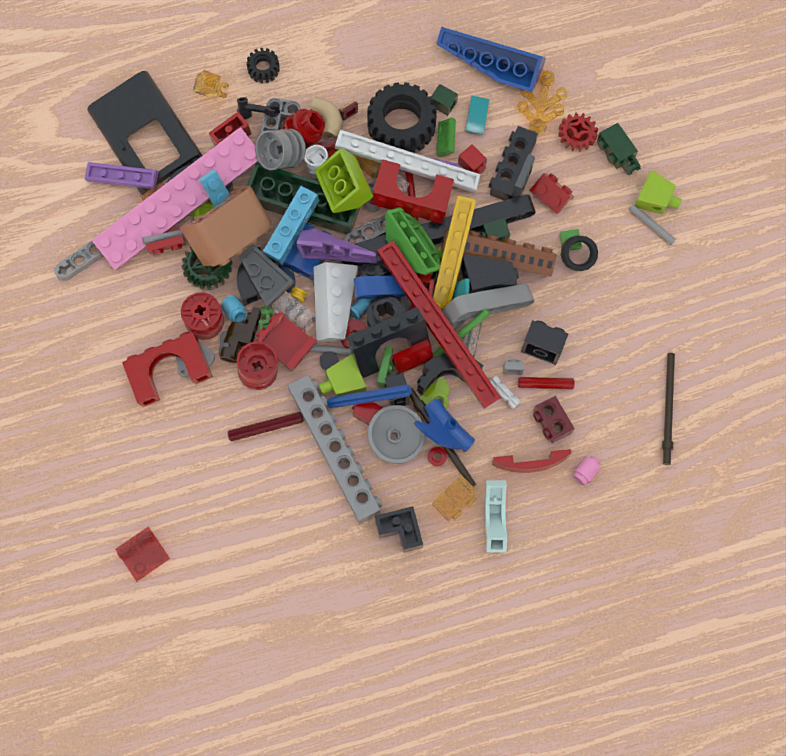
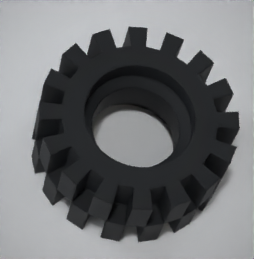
[246,48,280,84]

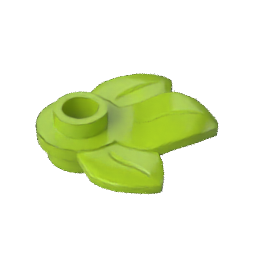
[419,377,450,409]

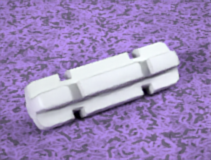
[490,376,520,409]

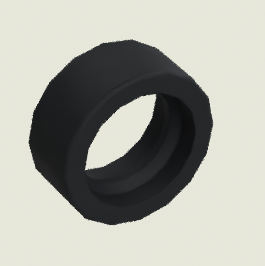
[560,235,598,271]

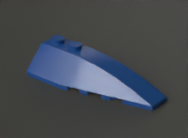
[436,27,546,92]

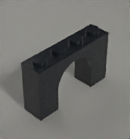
[346,307,432,378]

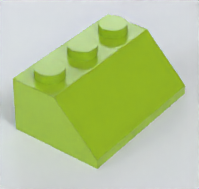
[315,148,373,213]

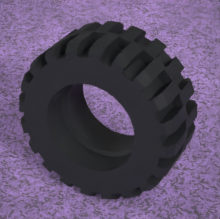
[367,82,437,153]

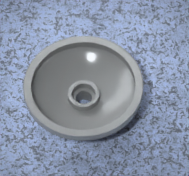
[367,405,425,464]

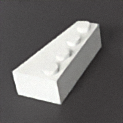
[314,262,357,342]

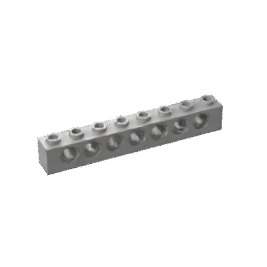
[288,375,382,524]

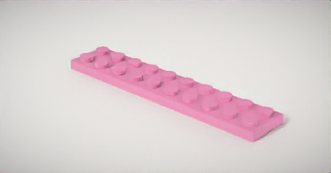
[92,127,264,271]

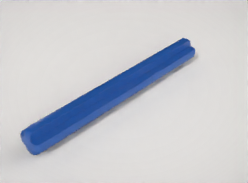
[327,384,412,409]

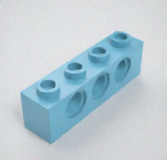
[263,186,319,265]

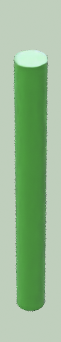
[433,308,490,358]

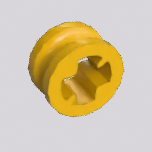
[289,287,308,304]

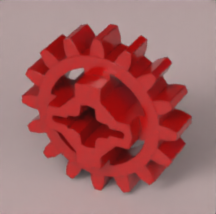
[558,112,598,152]

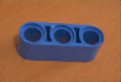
[353,276,406,299]

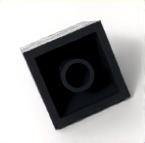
[460,254,519,294]

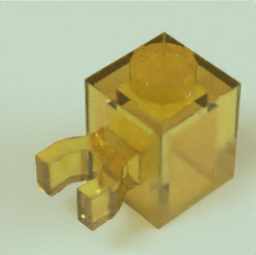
[193,70,229,98]

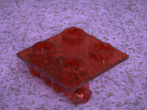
[115,526,170,582]

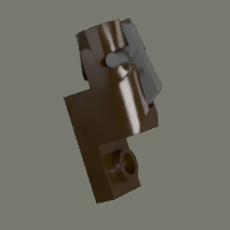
[219,307,262,364]

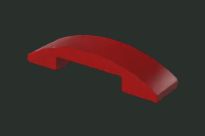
[492,449,571,473]

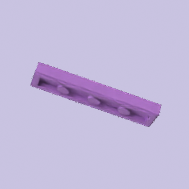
[84,162,159,190]

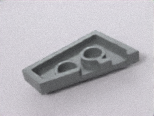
[239,244,294,309]

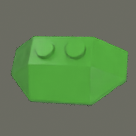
[385,208,441,275]

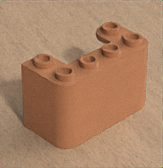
[180,186,273,267]

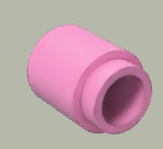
[573,456,601,486]

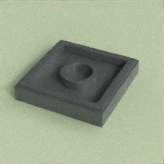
[512,154,535,198]

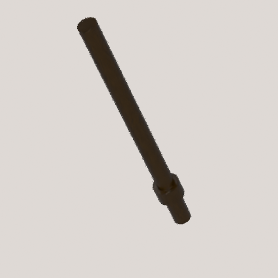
[662,353,675,465]
[410,388,477,489]

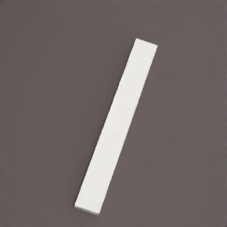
[335,130,481,193]

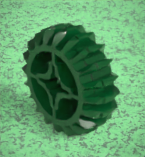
[182,246,233,290]

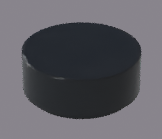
[319,352,339,371]

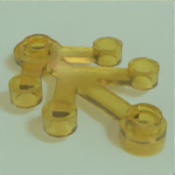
[517,70,567,135]

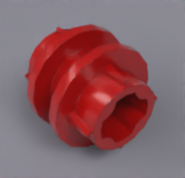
[283,109,325,149]

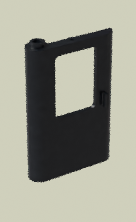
[87,71,203,195]

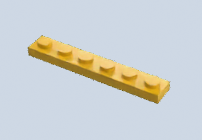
[432,195,476,309]

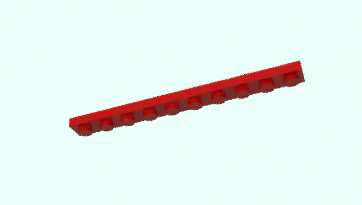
[377,241,501,409]

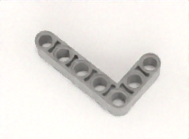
[441,284,535,331]

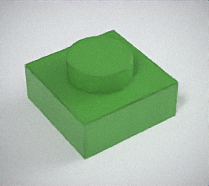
[559,229,582,250]

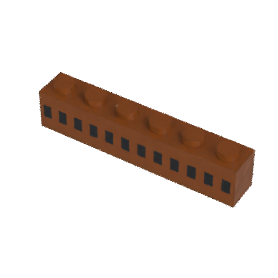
[440,228,557,277]

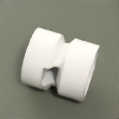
[304,145,329,179]

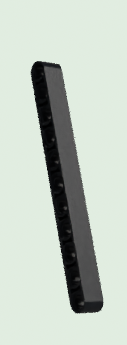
[341,194,536,267]

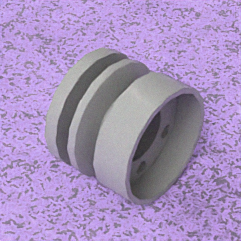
[255,129,306,170]

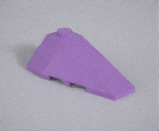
[297,229,377,263]

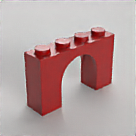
[370,159,454,224]
[122,331,213,407]

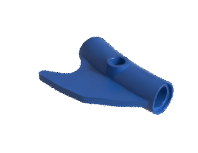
[414,398,475,452]

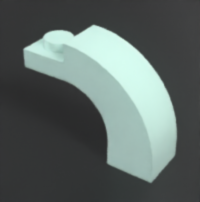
[484,480,507,552]

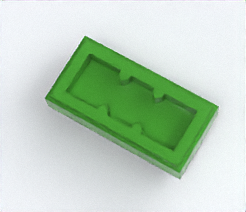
[437,117,456,157]
[377,346,394,388]

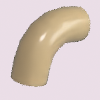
[311,97,343,141]

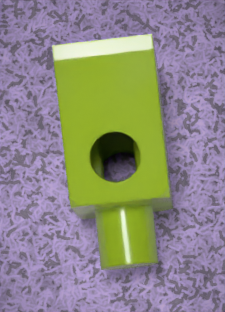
[635,170,682,214]
[318,355,367,396]

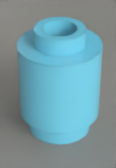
[221,295,247,322]

